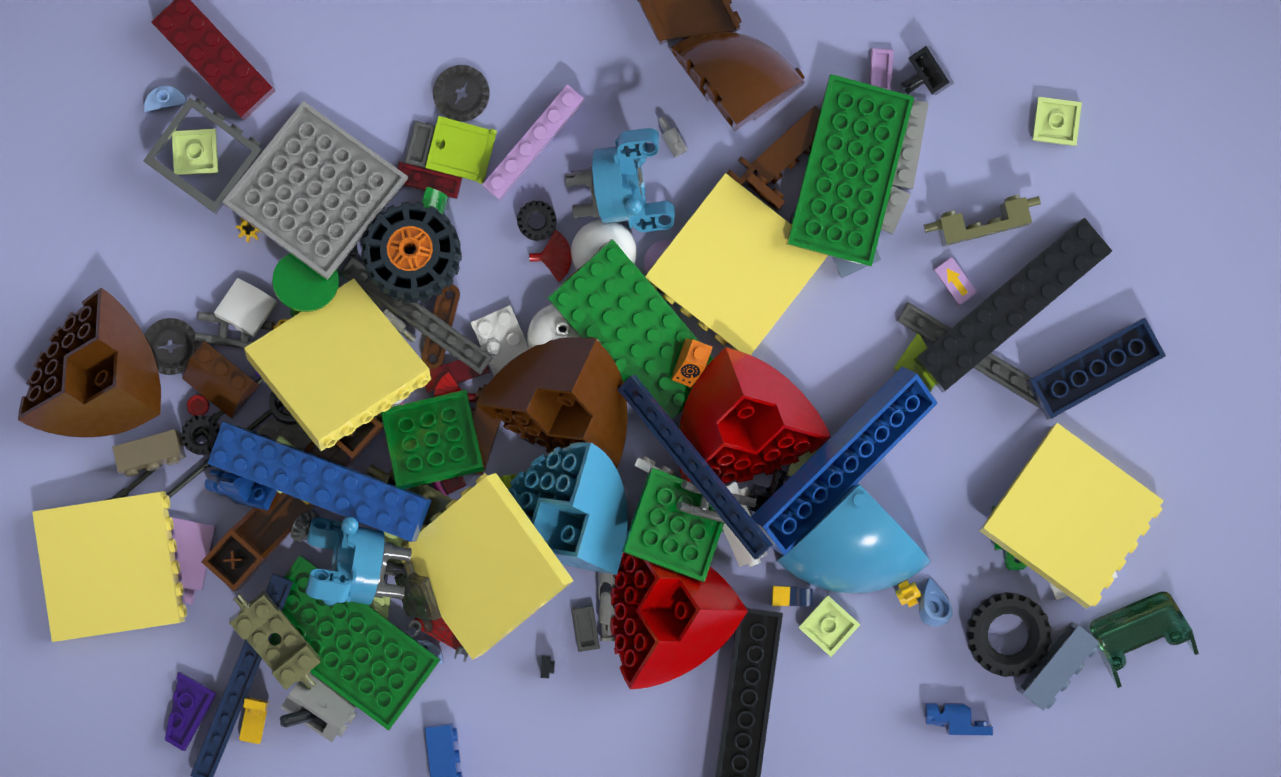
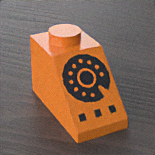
[671,339,713,387]

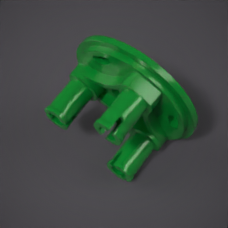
[272,253,339,317]

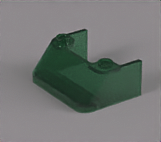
[1090,591,1199,688]

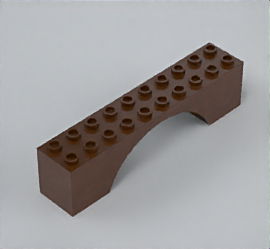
[201,416,384,591]

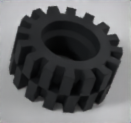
[517,200,557,241]
[181,415,220,455]

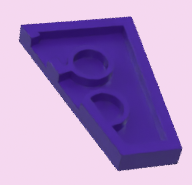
[165,672,217,751]

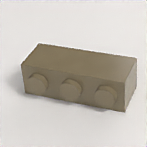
[112,429,186,477]

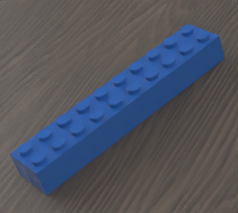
[751,366,938,556]
[207,422,432,542]

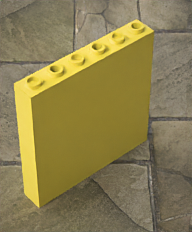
[645,173,828,355]
[244,278,431,451]
[979,423,1164,609]
[400,473,574,660]
[32,491,187,642]

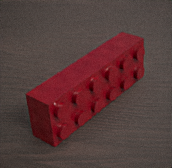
[151,0,276,120]

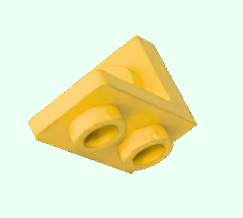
[239,697,269,744]

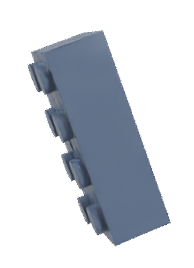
[1017,622,1099,711]

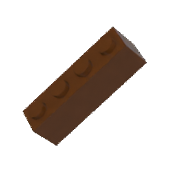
[751,105,820,185]
[471,384,501,475]

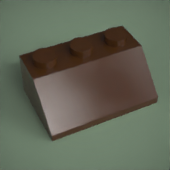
[182,341,259,419]

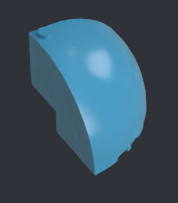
[509,442,628,575]
[776,484,931,594]

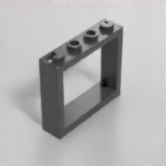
[143,98,263,214]

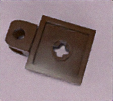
[726,156,785,212]

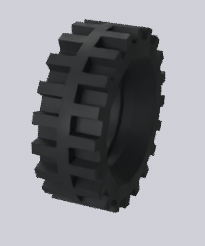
[966,592,1052,677]

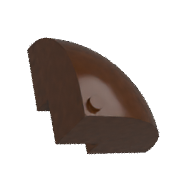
[669,31,805,132]
[18,287,161,438]
[476,337,628,469]

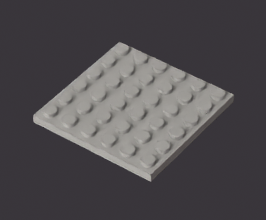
[222,101,408,280]

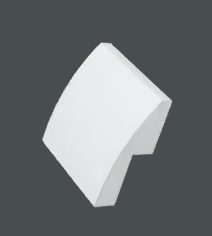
[214,278,277,337]

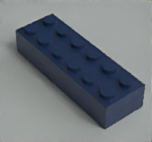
[1026,318,1166,420]

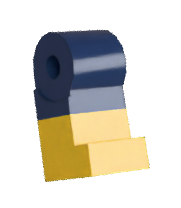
[772,585,813,606]

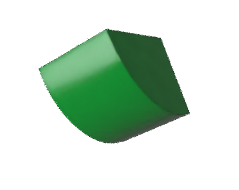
[422,187,448,214]

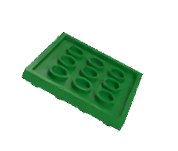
[381,390,484,489]
[622,468,724,582]

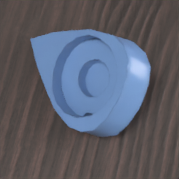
[919,577,953,627]

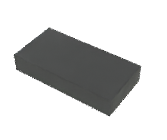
[404,121,436,168]
[572,605,600,652]

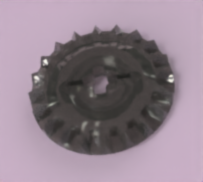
[433,65,490,122]
[144,318,199,375]

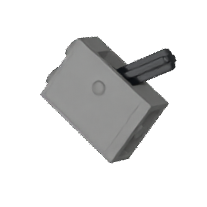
[280,672,357,742]

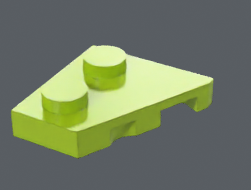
[894,333,935,392]

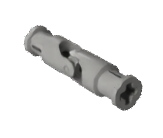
[598,572,615,641]

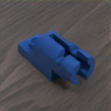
[204,469,277,510]
[925,703,993,736]

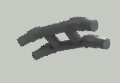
[193,311,275,348]
[676,480,757,523]

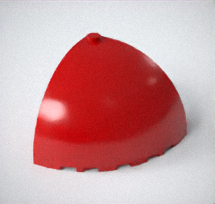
[679,347,831,484]
[610,552,748,689]

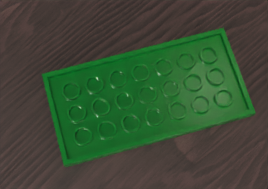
[786,74,914,267]
[547,239,714,419]
[270,555,441,731]

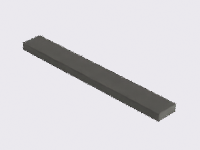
[340,256,494,375]
[897,302,1041,409]

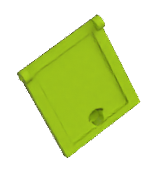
[425,116,497,184]

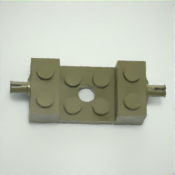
[923,194,1041,247]
[229,591,320,690]

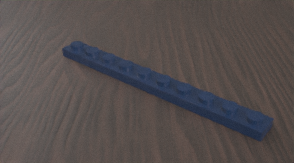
[618,375,773,560]
[190,573,293,777]

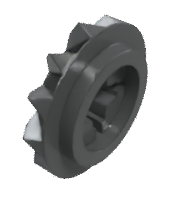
[291,510,319,543]

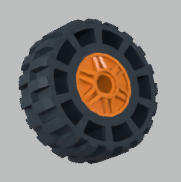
[361,202,462,303]

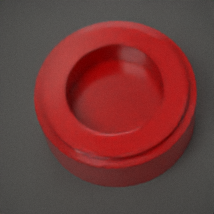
[187,395,209,416]

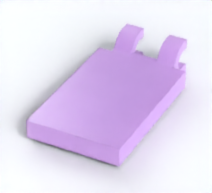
[171,517,216,604]

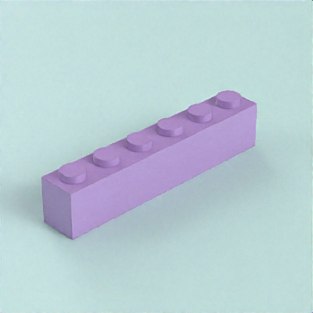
[482,85,584,201]

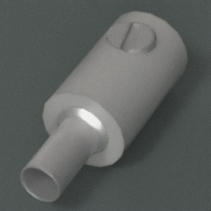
[658,116,688,158]
[383,308,417,343]

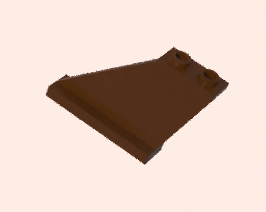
[638,0,742,45]

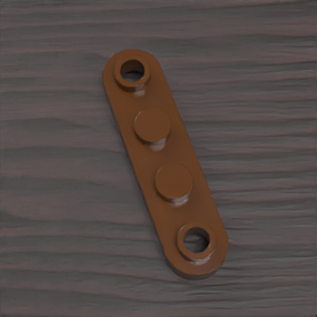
[421,284,460,369]

